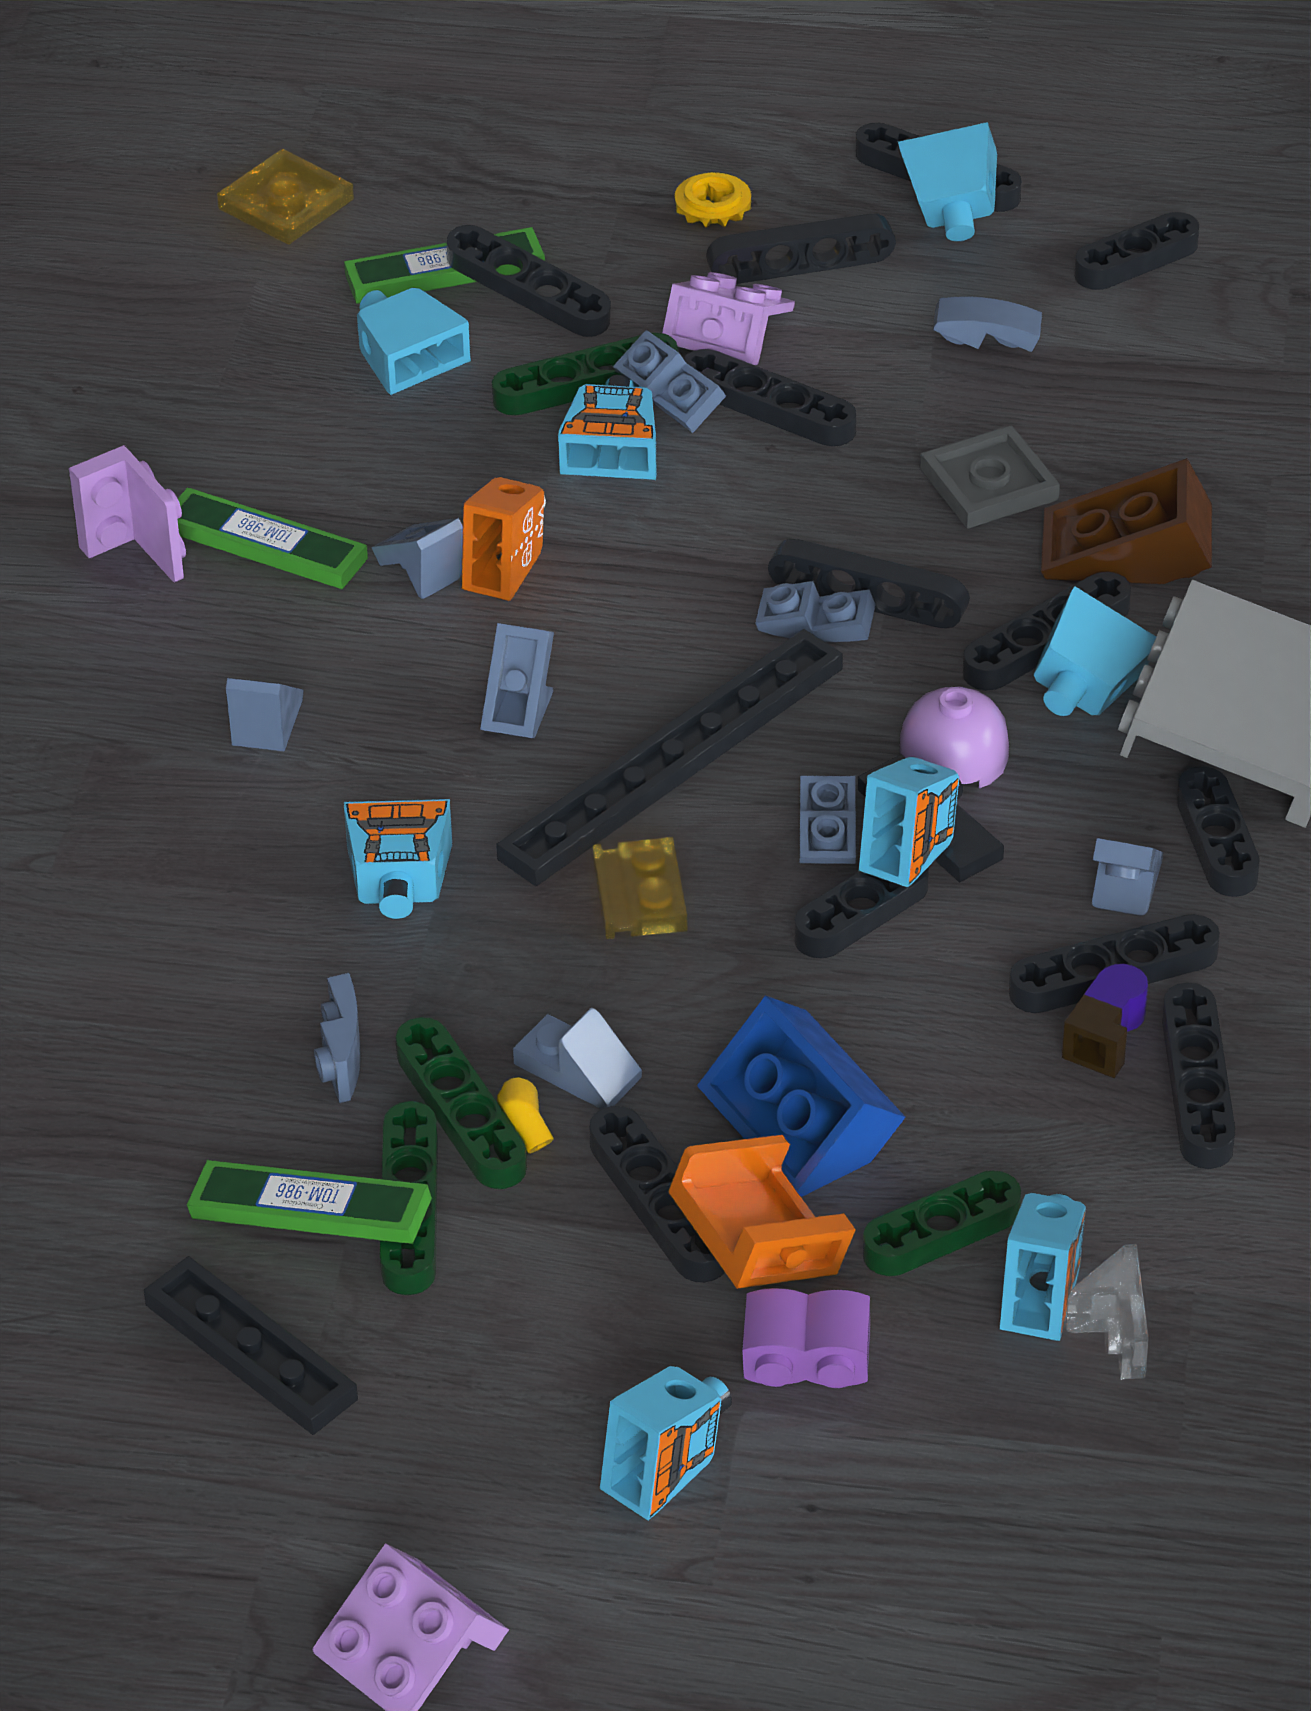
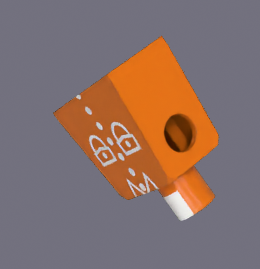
[462,477,546,601]

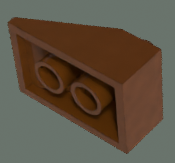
[1041,458,1212,584]

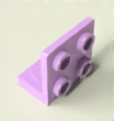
[662,272,795,365]
[69,445,186,582]
[313,1543,509,1711]

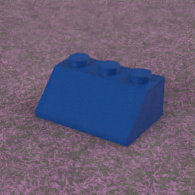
[697,995,906,1197]

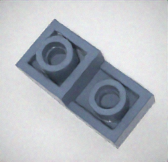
[933,297,1042,352]
[613,330,726,433]
[755,581,876,642]
[800,776,856,864]
[314,973,361,1103]

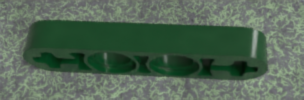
[492,332,678,416]
[395,1017,527,1189]
[380,1101,438,1295]

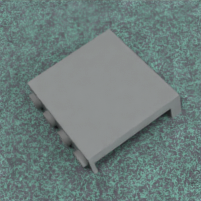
[1118,580,1311,828]

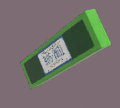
[344,227,545,304]
[177,487,368,589]
[187,1160,432,1244]

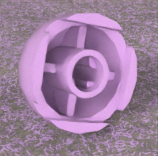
[900,687,1009,788]

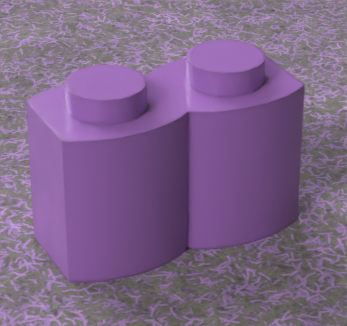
[742,1288,870,1388]

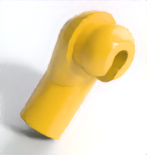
[497,1077,554,1154]

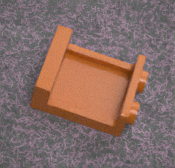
[668,1135,856,1289]

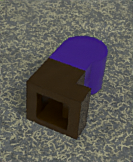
[1062,964,1148,1078]

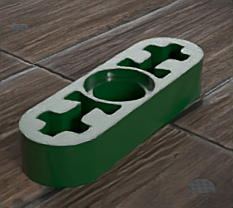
[863,1171,1021,1276]

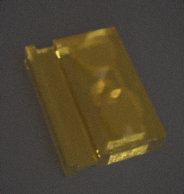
[593,837,687,939]

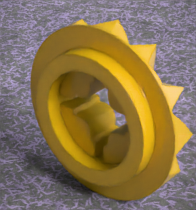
[675,172,751,228]

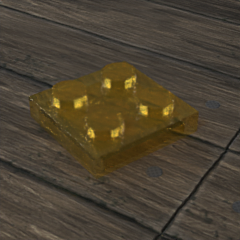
[217,149,354,245]

